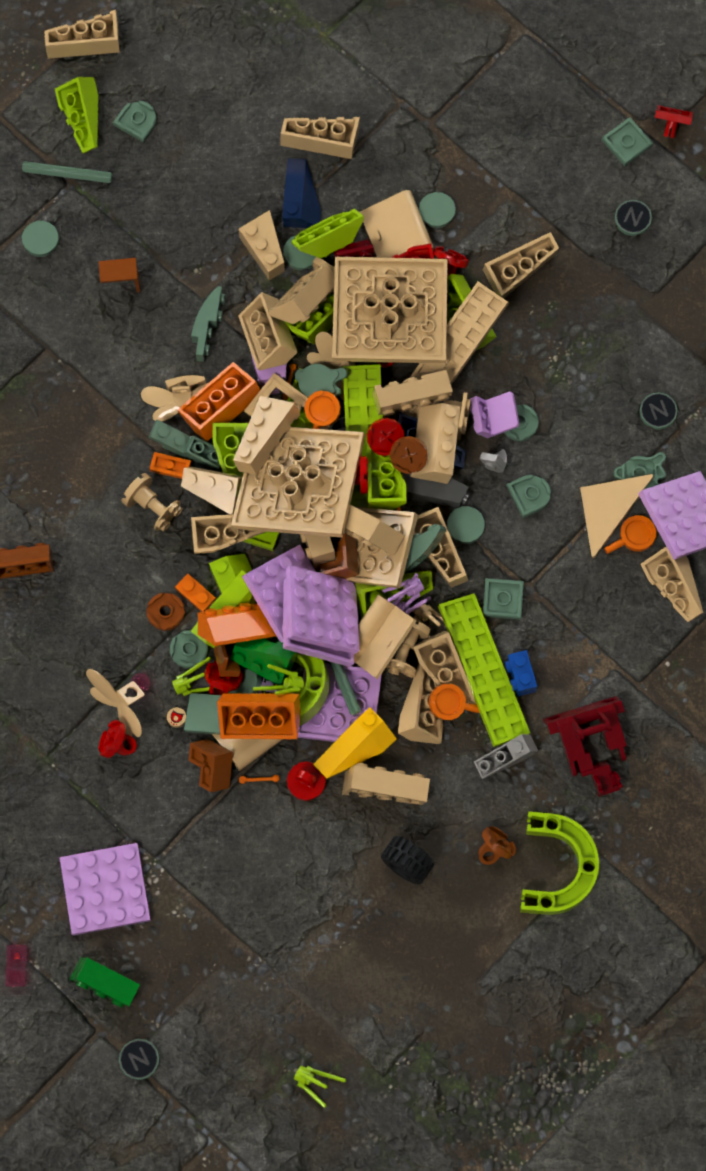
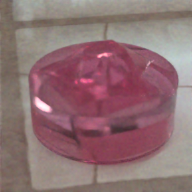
[131,673,151,693]

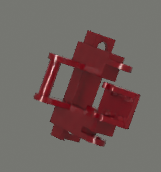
[543,696,627,796]

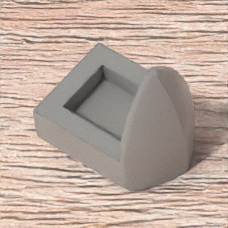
[480,449,507,473]

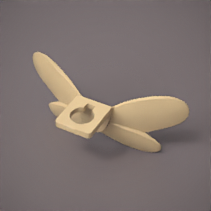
[307,332,356,401]
[141,383,208,421]
[86,669,145,737]

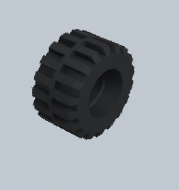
[380,836,435,885]

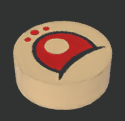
[167,707,186,728]

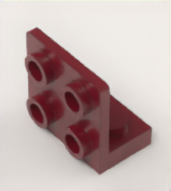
[334,240,374,258]

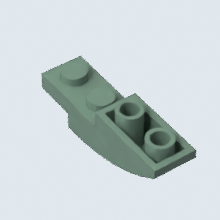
[191,286,225,362]
[148,420,220,469]
[404,524,446,574]

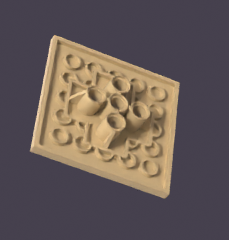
[332,257,447,364]
[231,427,365,538]

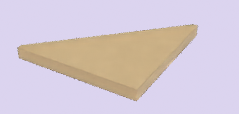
[580,474,653,558]

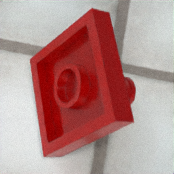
[655,105,693,138]

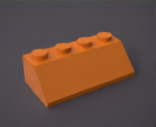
[177,362,260,442]
[198,603,276,646]
[217,693,301,739]

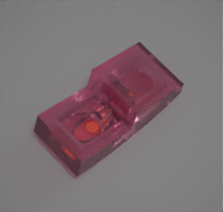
[5,944,27,987]

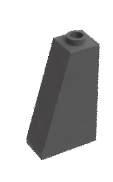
[400,472,470,508]

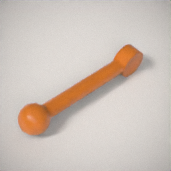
[282,363,296,400]
[239,775,280,784]

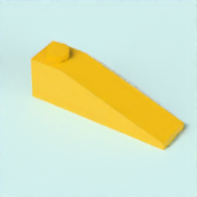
[313,707,397,779]

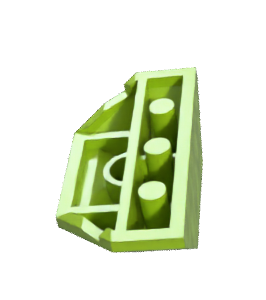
[291,209,364,258]
[284,294,334,344]

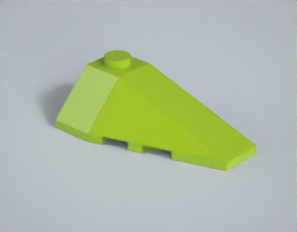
[191,570,253,648]

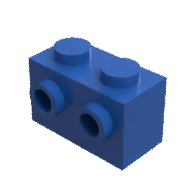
[505,650,537,697]

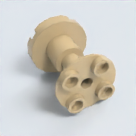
[121,473,183,532]
[386,622,431,678]

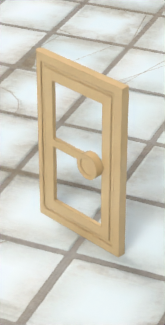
[244,373,333,430]

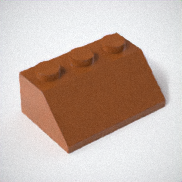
[0,543,54,579]

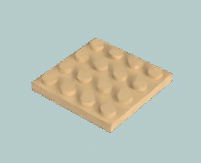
[336,507,418,588]

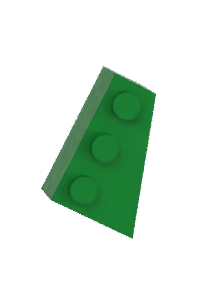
[230,638,298,685]
[70,957,140,1008]

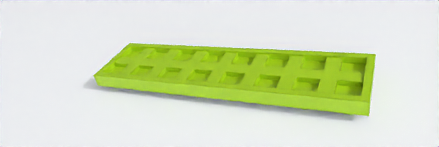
[343,364,383,508]
[438,593,531,747]

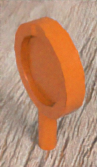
[304,390,341,429]
[604,515,656,554]
[429,684,480,720]

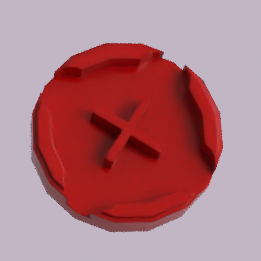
[433,246,469,276]
[367,418,405,456]
[355,456,368,494]
[204,661,243,695]
[98,720,137,758]
[287,761,326,801]

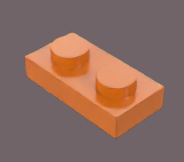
[149,452,191,479]
[175,574,216,612]

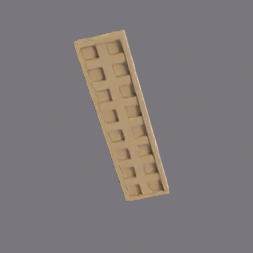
[399,282,509,418]

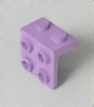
[470,392,519,438]

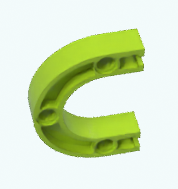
[267,636,329,726]
[520,812,599,915]

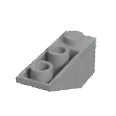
[474,734,539,779]

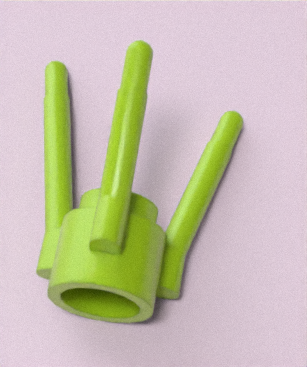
[172,657,217,696]
[253,664,304,695]
[294,1065,346,1108]

